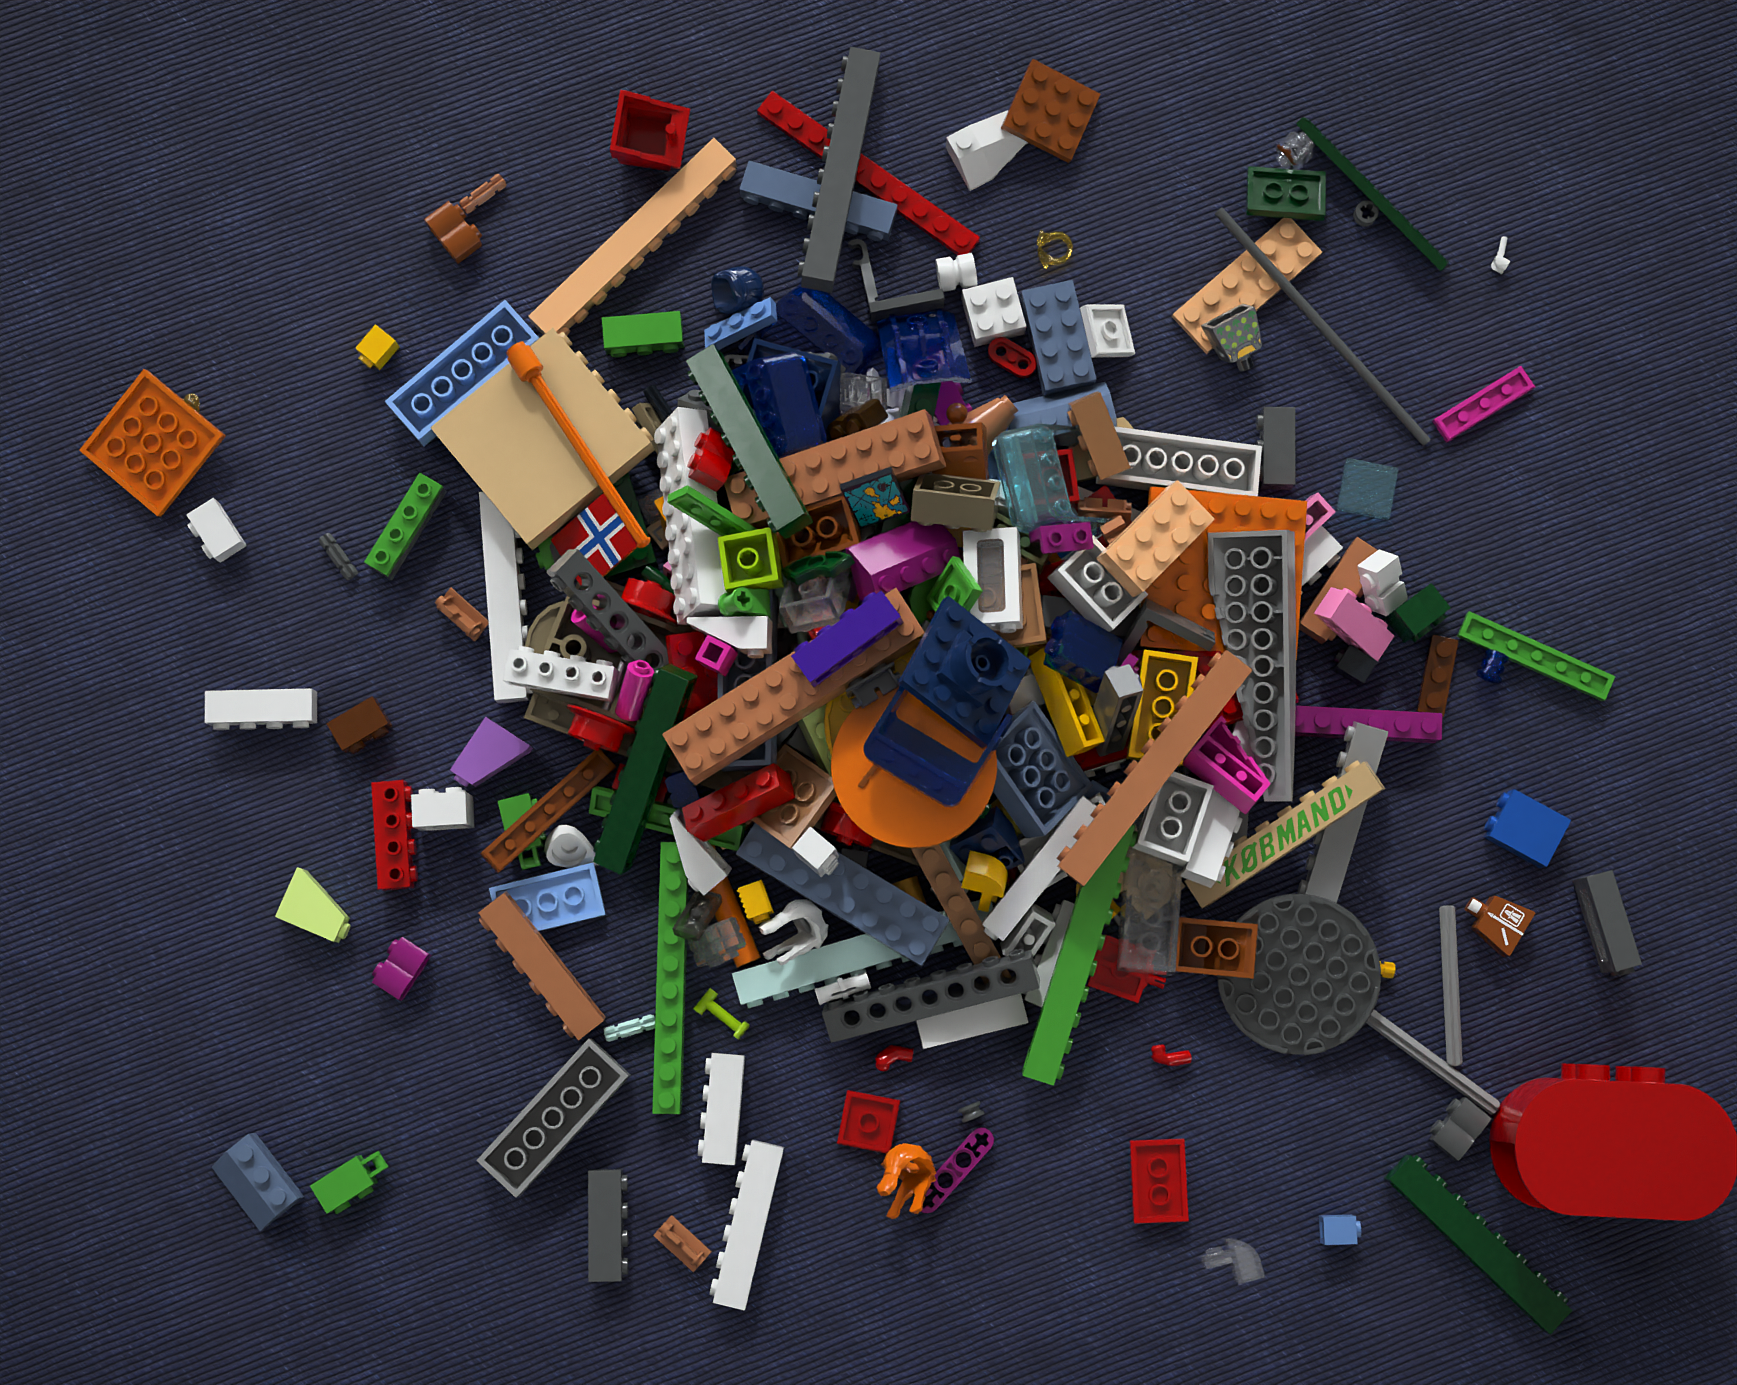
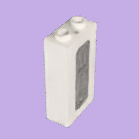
[963,527,1023,633]

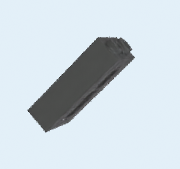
[1572,870,1642,976]

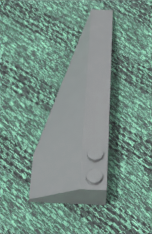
[1208,530,1296,801]

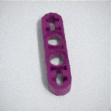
[921,1127,994,1213]

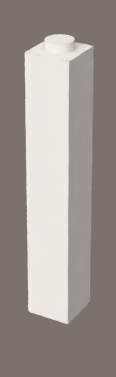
[982,795,1097,941]

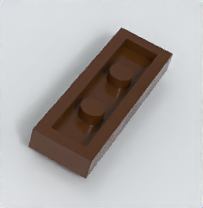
[1416,635,1459,718]

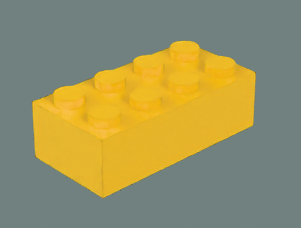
[1126,649,1198,767]

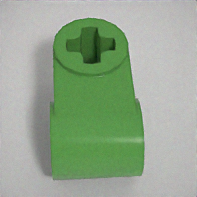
[718,587,771,618]

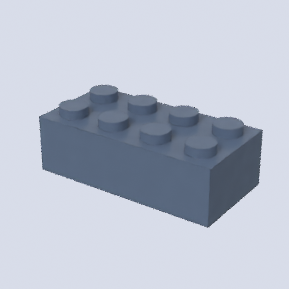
[1020,280,1096,396]

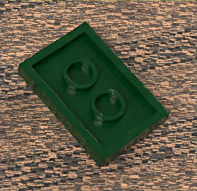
[1246,166,1326,221]

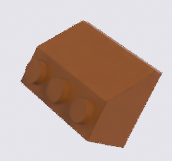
[776,494,861,568]

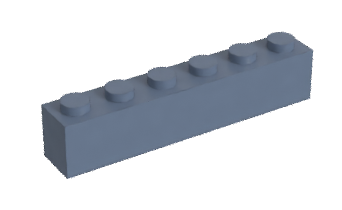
[740,161,898,242]

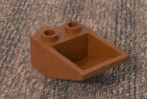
[932,403,989,480]

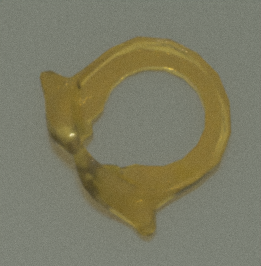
[1036,230,1073,269]

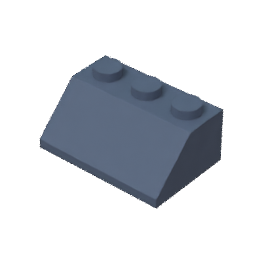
[212,1133,304,1231]

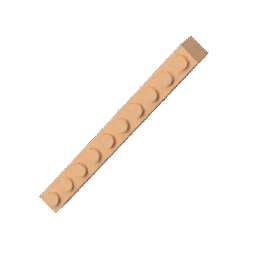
[528,138,737,336]

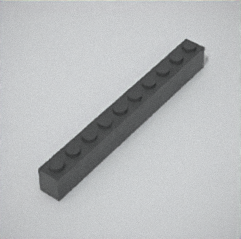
[797,47,881,293]

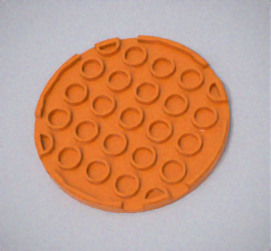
[831,686,997,848]

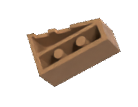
[1067,391,1131,480]

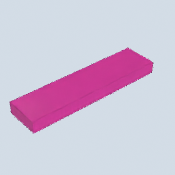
[1432,366,1535,443]

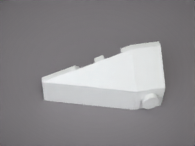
[945,110,1028,191]

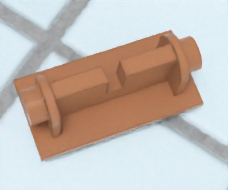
[1077,497,1132,526]
[435,587,489,641]
[653,1215,712,1272]

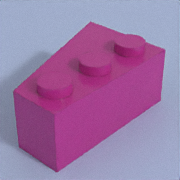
[1183,715,1271,815]

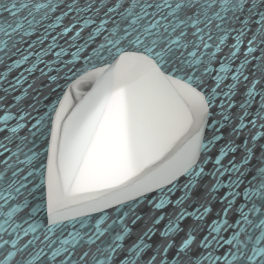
[544,825,598,868]

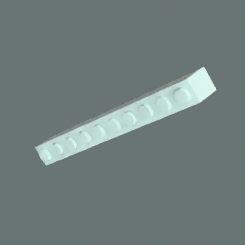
[732,900,993,1008]

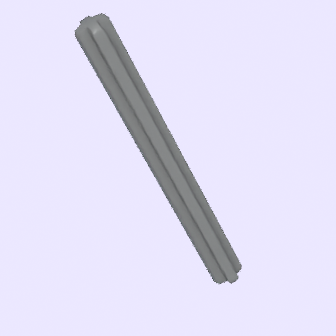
[1439,905,1463,1066]
[1366,1010,1500,1115]

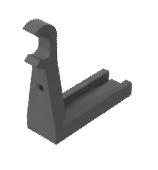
[848,239,944,322]
[1100,598,1215,674]

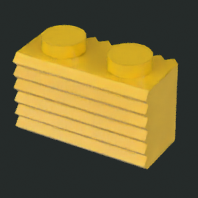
[737,880,774,925]

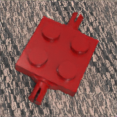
[1087,934,1166,1003]

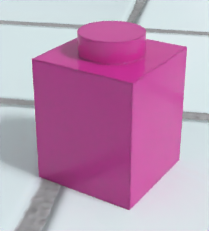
[695,635,738,677]

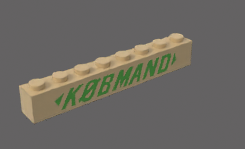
[1184,760,1385,908]

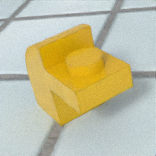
[961,850,1008,912]

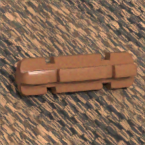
[459,174,506,214]

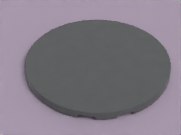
[1217,894,1381,1055]

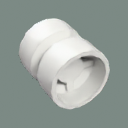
[935,253,977,292]

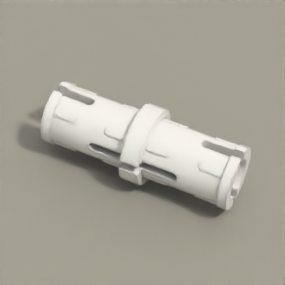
[815,972,871,1005]

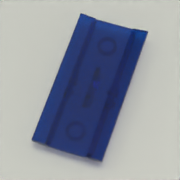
[877,308,971,393]

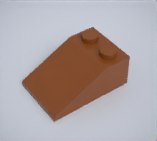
[1172,917,1258,979]

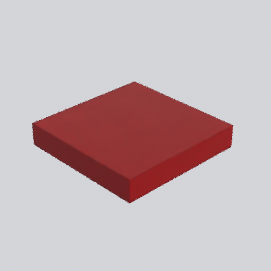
[837,1090,900,1154]

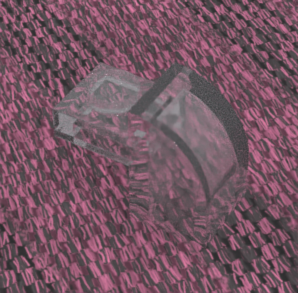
[1200,1238,1265,1284]

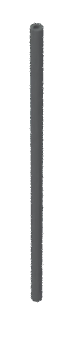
[1215,207,1431,446]

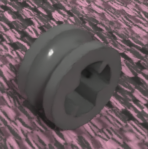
[1353,201,1379,227]
[958,1101,985,1123]

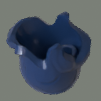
[711,266,764,314]

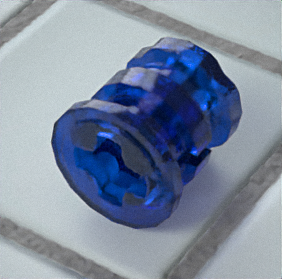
[1476,649,1509,684]

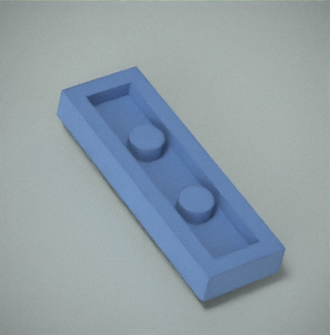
[704,297,777,350]

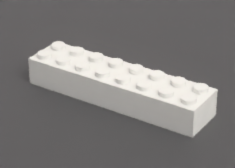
[654,407,728,625]

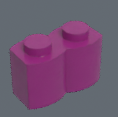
[372,937,432,1001]

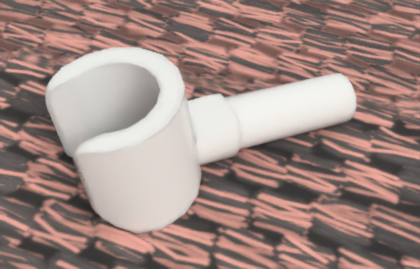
[1491,236,1510,274]

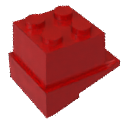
[610,90,690,171]

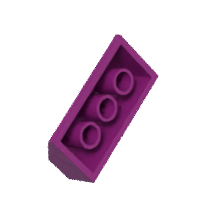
[845,521,961,600]

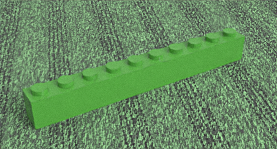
[1022,824,1138,1086]
[652,842,689,1114]

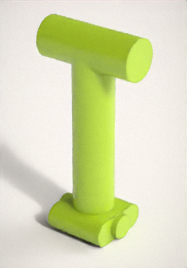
[693,988,750,1039]

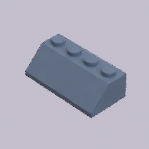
[1008,382,1117,454]

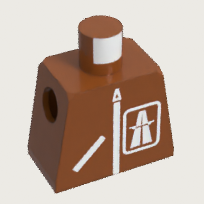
[1464,896,1535,957]

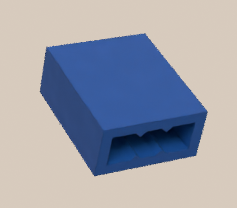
[1484,789,1571,868]

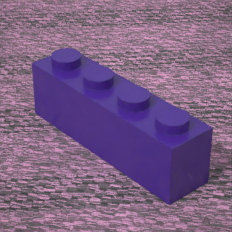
[791,590,904,687]

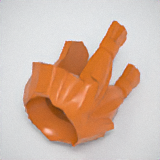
[876,1143,936,1219]

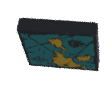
[840,467,911,529]

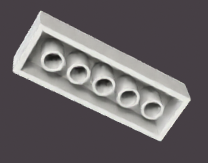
[1096,427,1262,496]

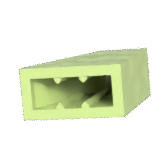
[275,867,350,943]

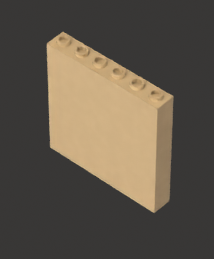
[430,328,655,551]

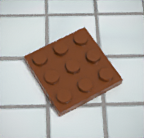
[1001,59,1101,163]

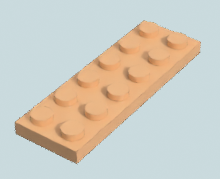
[1172,218,1322,355]

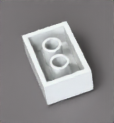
[1047,536,1148,636]
[1132,772,1214,866]

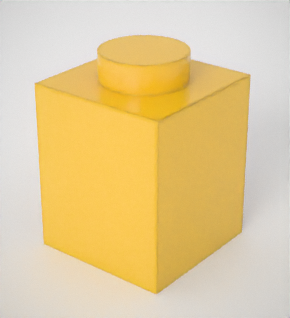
[355,324,400,370]

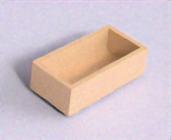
[1096,480,1214,597]

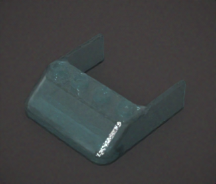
[992,423,1114,537]

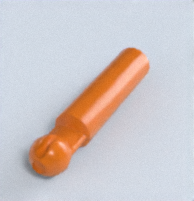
[706,845,761,968]

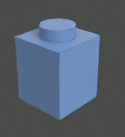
[1319,1215,1361,1245]

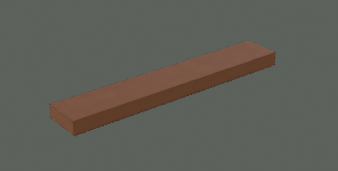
[480,748,616,873]

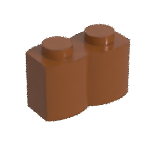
[424,201,482,264]

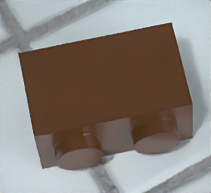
[326,696,393,754]

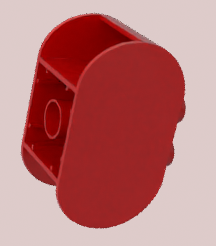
[1489,1063,1737,1221]

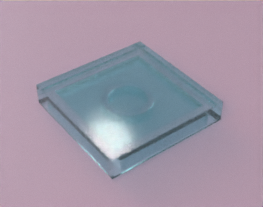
[1336,458,1398,520]

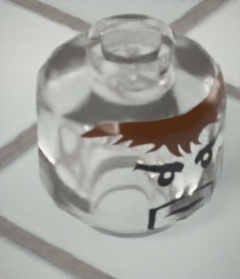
[1275,131,1314,170]

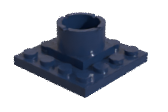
[898,596,1031,748]

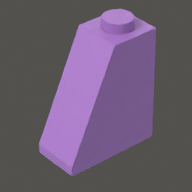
[450,717,533,787]

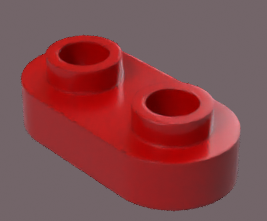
[988,337,1037,378]

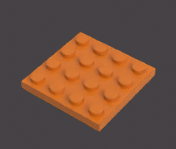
[79,369,226,517]

